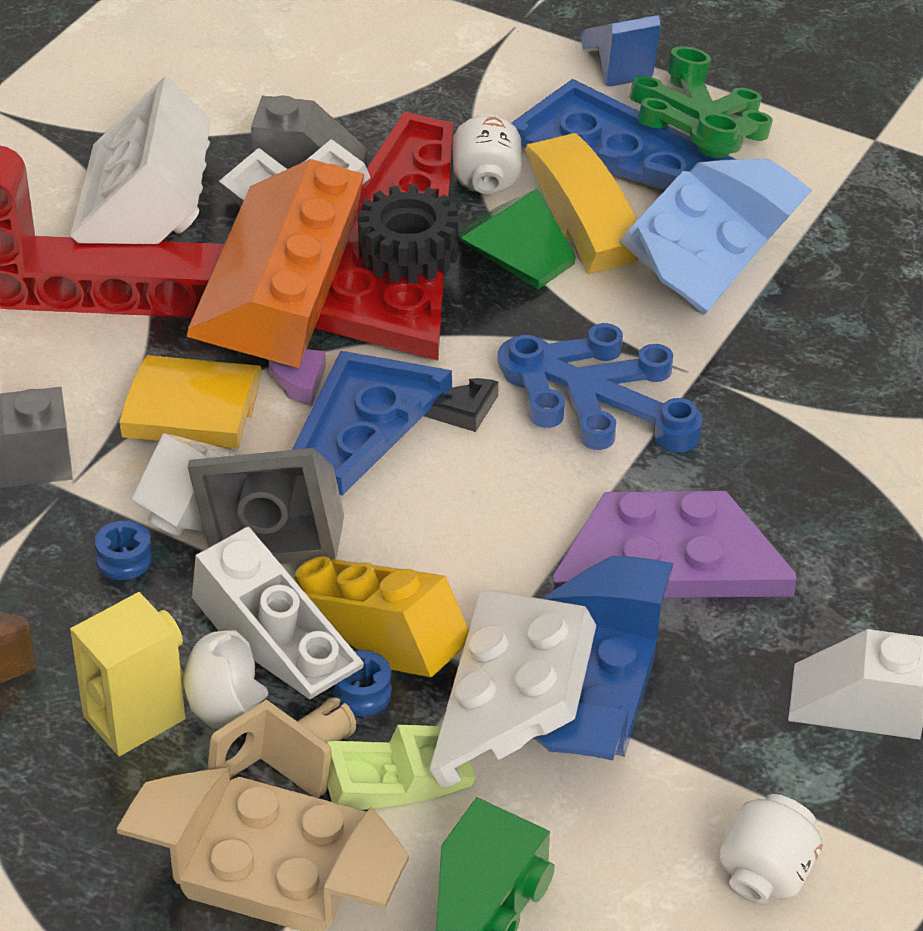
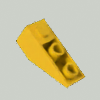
[293,556,469,677]

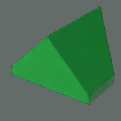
[459,188,576,289]

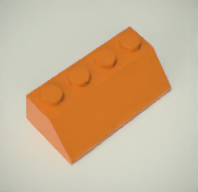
[187,159,364,368]

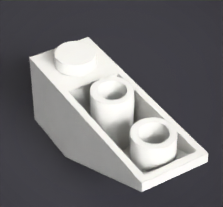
[192,526,364,699]

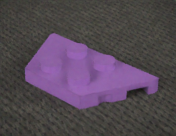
[553,491,797,598]

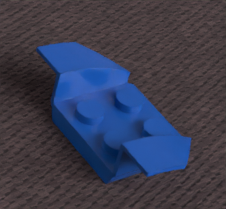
[534,556,673,761]

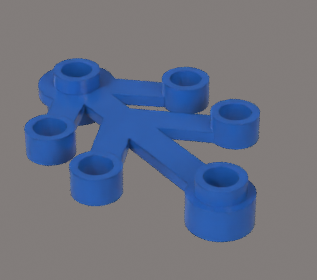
[497,323,702,452]

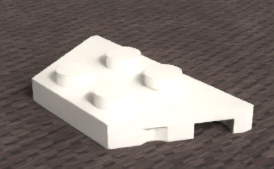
[429,590,596,788]

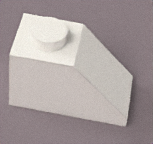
[131,433,237,536]
[788,629,923,740]

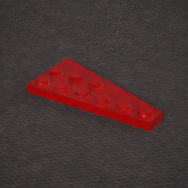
[315,112,453,360]

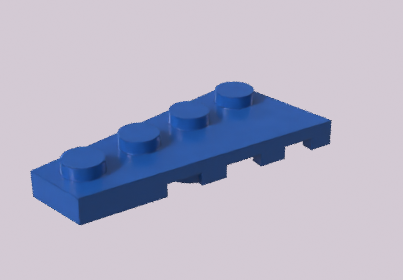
[511,78,735,190]

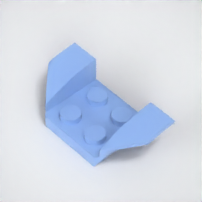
[619,159,812,314]

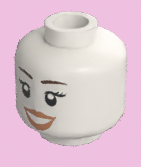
[453,114,522,194]
[719,794,823,904]

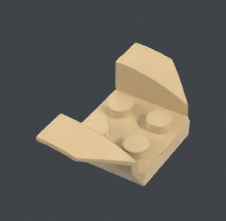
[117,768,409,931]

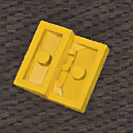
[119,355,262,449]

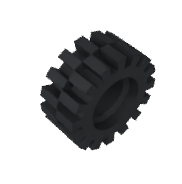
[358,185,459,284]

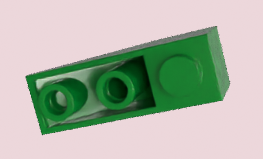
[436,797,555,931]

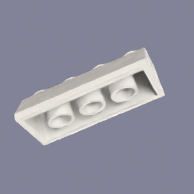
[70,76,211,244]

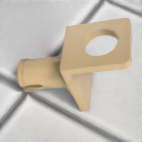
[207,698,356,798]

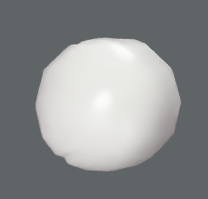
[183,630,269,729]

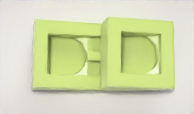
[326,725,476,810]

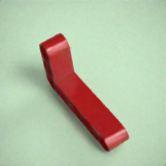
[0,146,225,318]

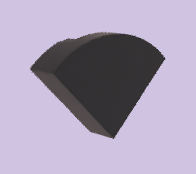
[424,378,499,432]

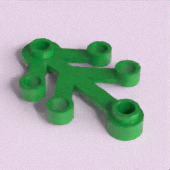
[629,46,773,158]

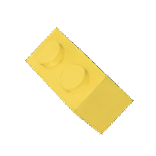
[70,592,186,757]

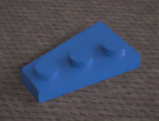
[292,351,453,496]

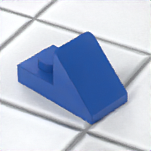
[580,15,661,87]

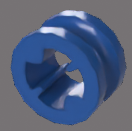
[95,521,152,580]
[333,650,392,716]

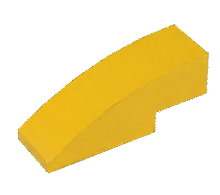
[525,133,639,274]

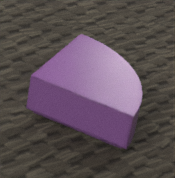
[268,349,326,405]

